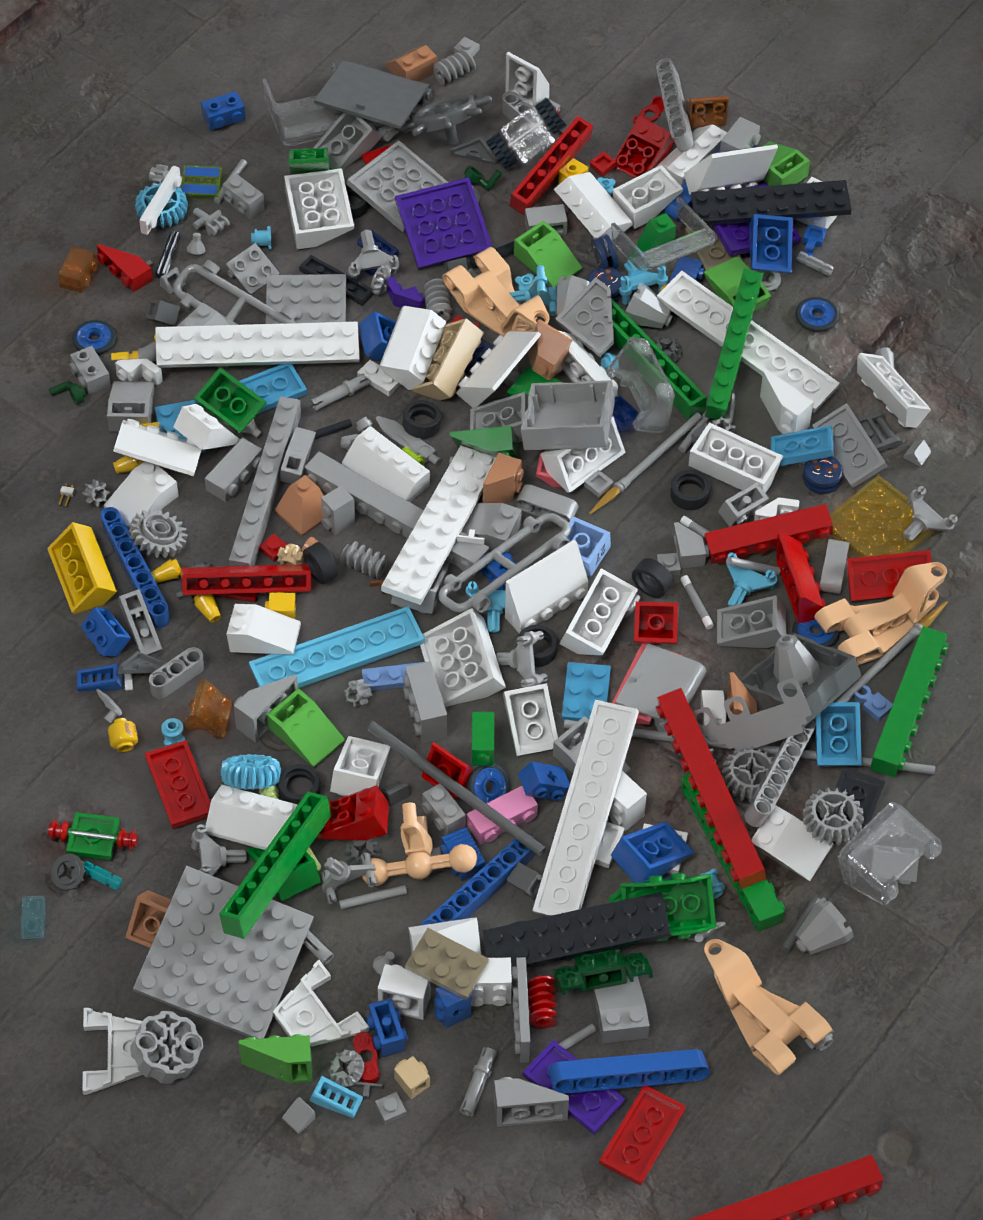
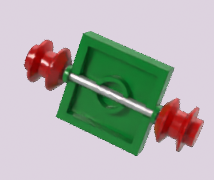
[47,812,138,861]

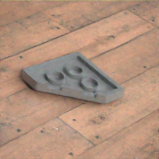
[555,277,614,357]

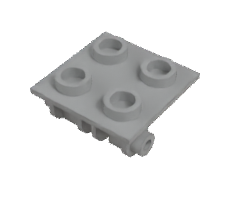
[226,243,280,295]

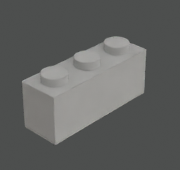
[205,438,262,502]

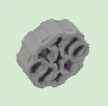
[130,1011,203,1084]

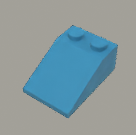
[814,702,862,766]

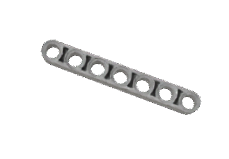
[656,58,694,152]
[744,719,816,827]

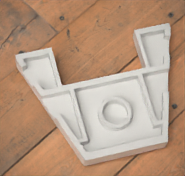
[273,960,369,1047]
[83,1008,148,1095]

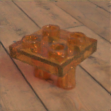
[185,679,233,740]

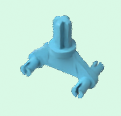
[619,260,669,305]
[510,265,557,316]
[727,553,777,607]
[466,581,506,633]

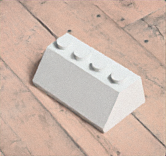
[655,124,727,186]
[554,172,634,242]
[379,306,446,390]
[559,331,618,400]
[857,353,931,428]
[541,417,626,492]
[113,419,201,476]
[689,423,783,493]
[342,426,430,502]
[559,569,638,655]
[205,784,297,850]

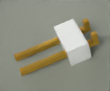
[58,483,75,507]

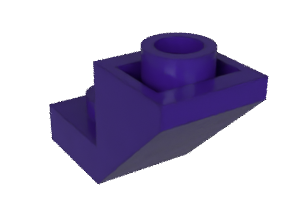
[386,276,425,309]

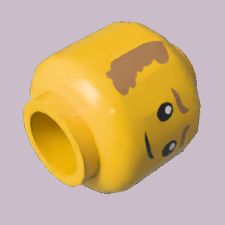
[108,718,138,752]

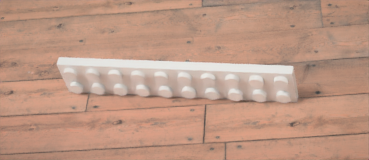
[657,271,840,413]
[156,322,359,368]
[381,446,496,605]
[532,700,639,916]

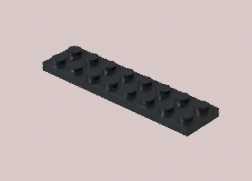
[691,180,852,227]
[483,892,671,971]

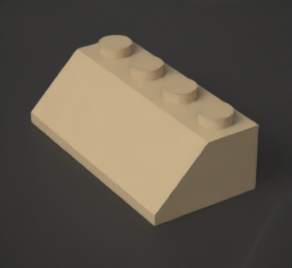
[411,318,484,401]

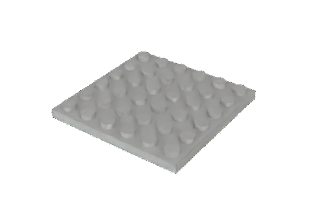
[133,866,314,1039]

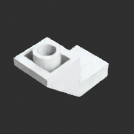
[115,359,163,386]
[754,498,799,521]
[701,690,726,725]

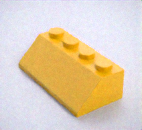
[47,522,117,614]

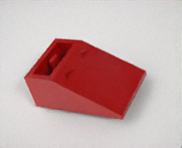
[614,116,674,178]
[316,785,389,841]

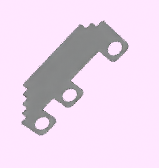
[692,678,812,752]

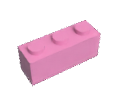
[466,786,538,845]

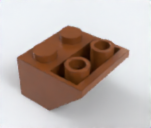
[686,96,729,128]

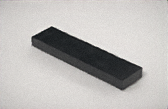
[299,255,374,306]

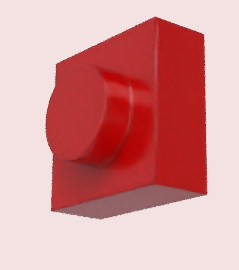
[590,151,617,177]
[259,534,287,562]

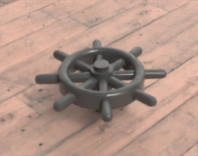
[398,92,492,145]

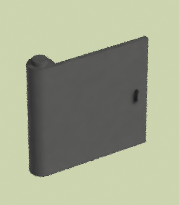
[314,60,432,129]

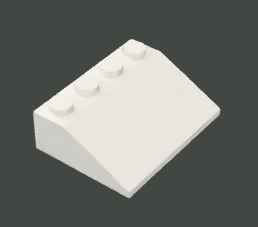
[684,145,778,195]
[284,168,354,249]
[456,331,541,408]
[505,540,588,633]
[420,608,506,707]

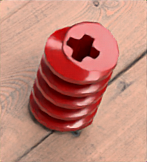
[527,976,557,1029]

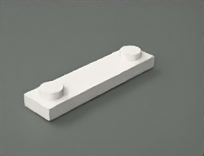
[140,166,182,235]

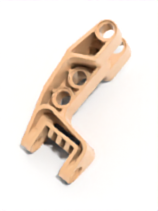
[442,247,549,336]
[814,562,947,665]
[704,939,832,1075]

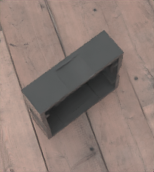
[739,633,861,728]

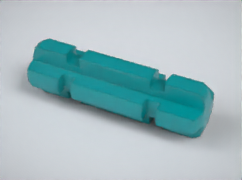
[83,861,122,890]

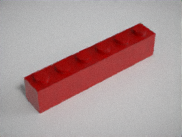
[509,116,593,216]
[704,504,833,564]
[181,564,311,595]

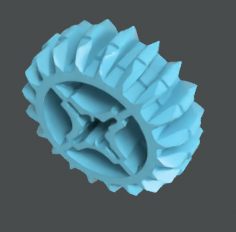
[135,182,188,229]
[221,754,281,790]

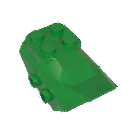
[609,873,716,941]

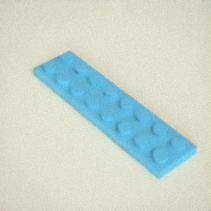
[249,606,425,688]

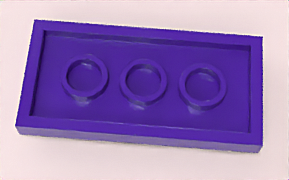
[522,1040,625,1135]

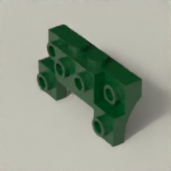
[553,949,653,995]

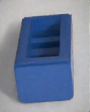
[77,664,124,691]

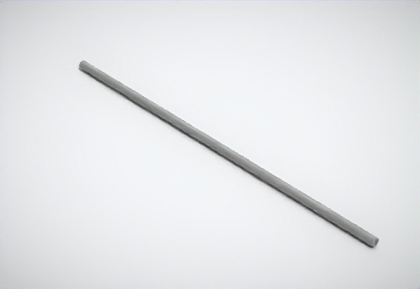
[564,720,935,775]

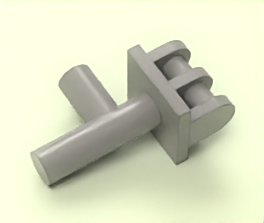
[193,208,230,236]

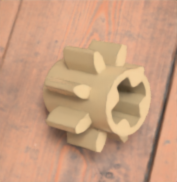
[277,544,304,565]

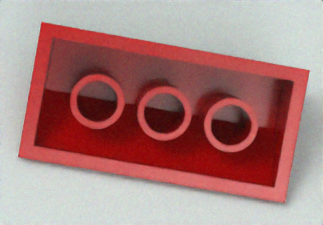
[775,532,826,624]

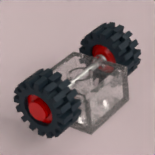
[486,97,567,169]

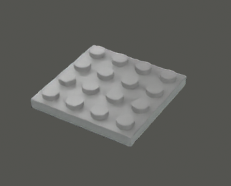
[346,141,448,232]
[266,274,346,324]

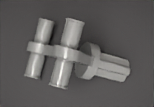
[348,230,399,280]
[903,486,958,541]
[496,631,548,688]
[191,824,247,876]
[321,853,378,904]

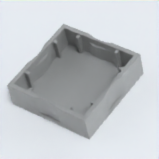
[521,380,615,450]

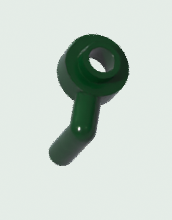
[464,165,503,191]
[49,381,86,405]

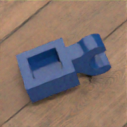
[802,224,827,256]

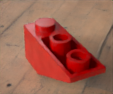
[96,244,153,292]

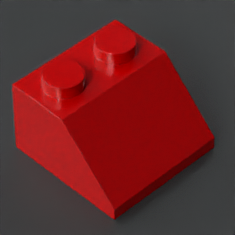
[634,601,678,644]
[421,742,473,801]

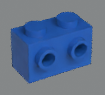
[201,91,246,131]
[80,608,131,657]
[366,998,408,1057]

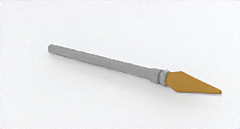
[589,413,702,515]
[835,601,948,702]

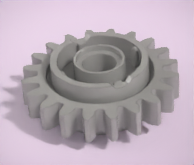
[129,509,188,558]

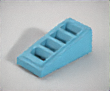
[309,1076,364,1118]

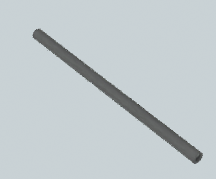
[367,721,546,856]

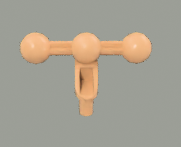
[362,803,477,886]

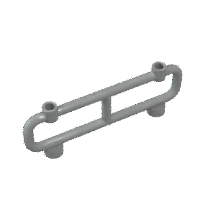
[173,260,298,325]
[438,513,571,613]

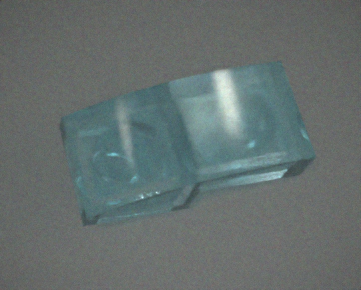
[21,896,46,940]

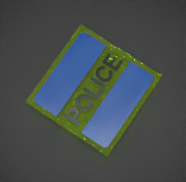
[180,165,222,197]

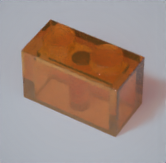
[58,246,98,293]

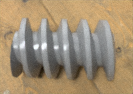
[433,49,476,85]
[424,278,451,321]
[340,541,388,580]

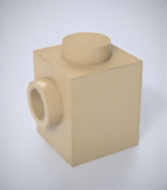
[394,1056,430,1099]

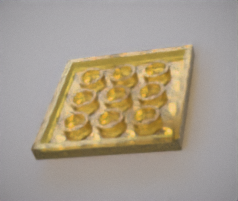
[830,475,937,557]

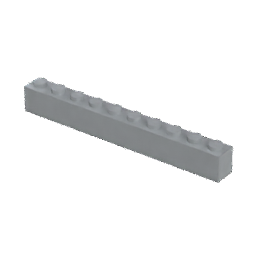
[229,396,301,566]
[304,452,489,576]

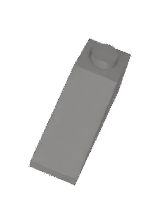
[118,589,162,655]

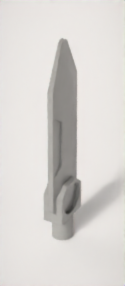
[376,416,441,466]

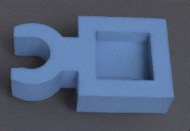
[854,685,893,722]

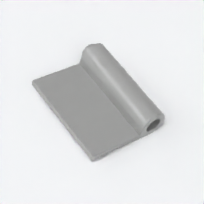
[615,643,707,733]

